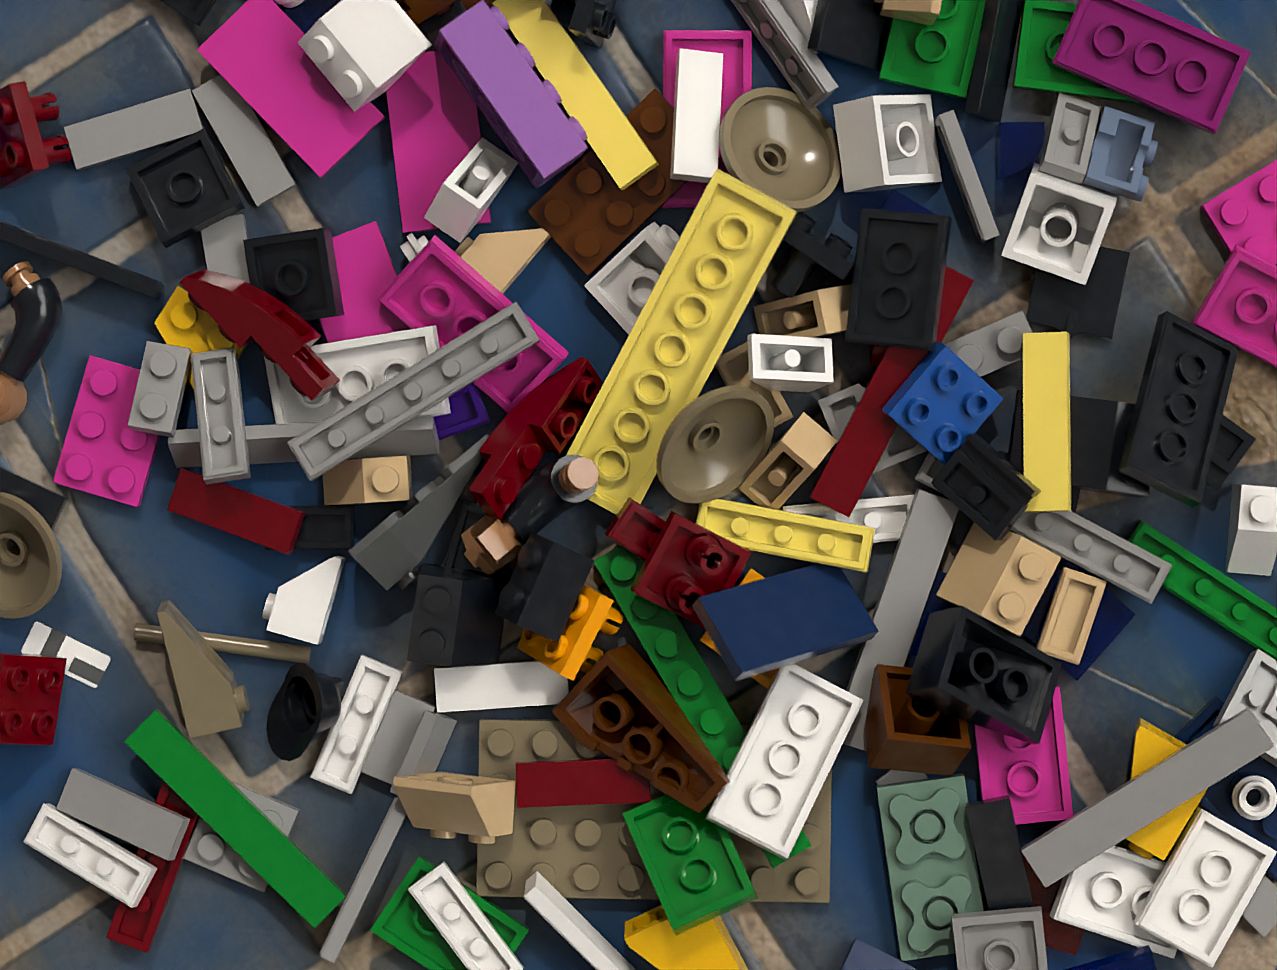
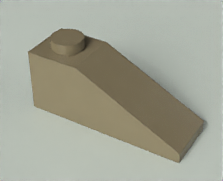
[157,599,250,738]

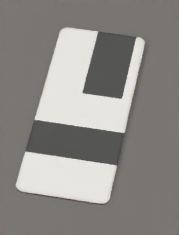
[21,622,111,688]

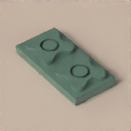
[876,773,984,961]

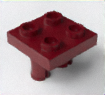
[0,81,71,190]
[630,511,752,628]
[0,652,67,745]

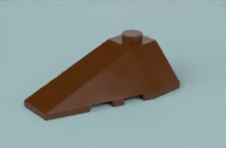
[552,643,731,813]

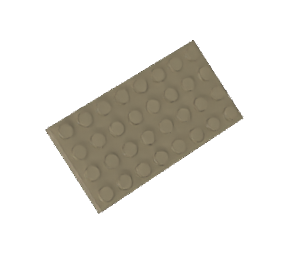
[476,719,832,903]

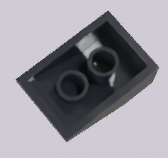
[1007,390,1150,497]
[906,606,1062,744]

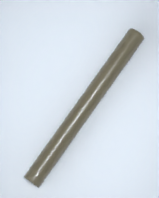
[134,623,312,664]

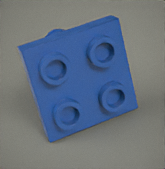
[881,341,1004,465]

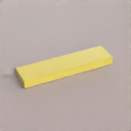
[1023,332,1071,512]
[696,498,876,572]

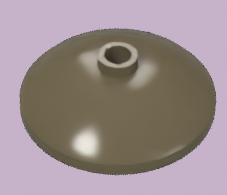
[719,87,841,212]
[656,386,774,503]
[0,492,62,619]

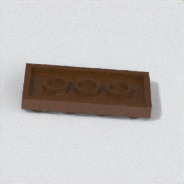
[527,89,688,276]

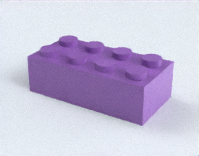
[434,0,588,189]

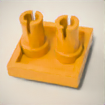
[517,584,624,681]

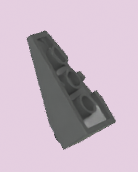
[348,434,490,591]

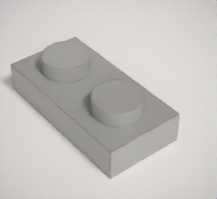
[1039,92,1101,185]
[944,310,1033,377]
[128,341,193,438]

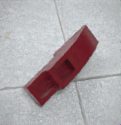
[179,269,340,401]
[468,357,603,520]

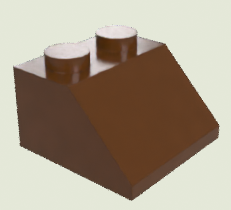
[864,664,971,776]

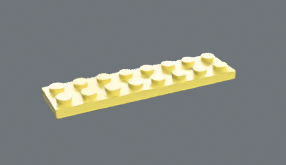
[566,169,797,515]

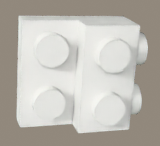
[584,221,680,335]

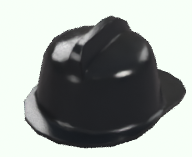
[266,662,344,761]

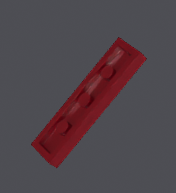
[106,780,199,953]

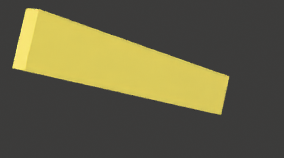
[492,0,659,190]

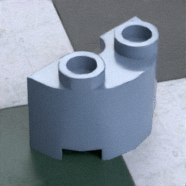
[1082,106,1158,202]

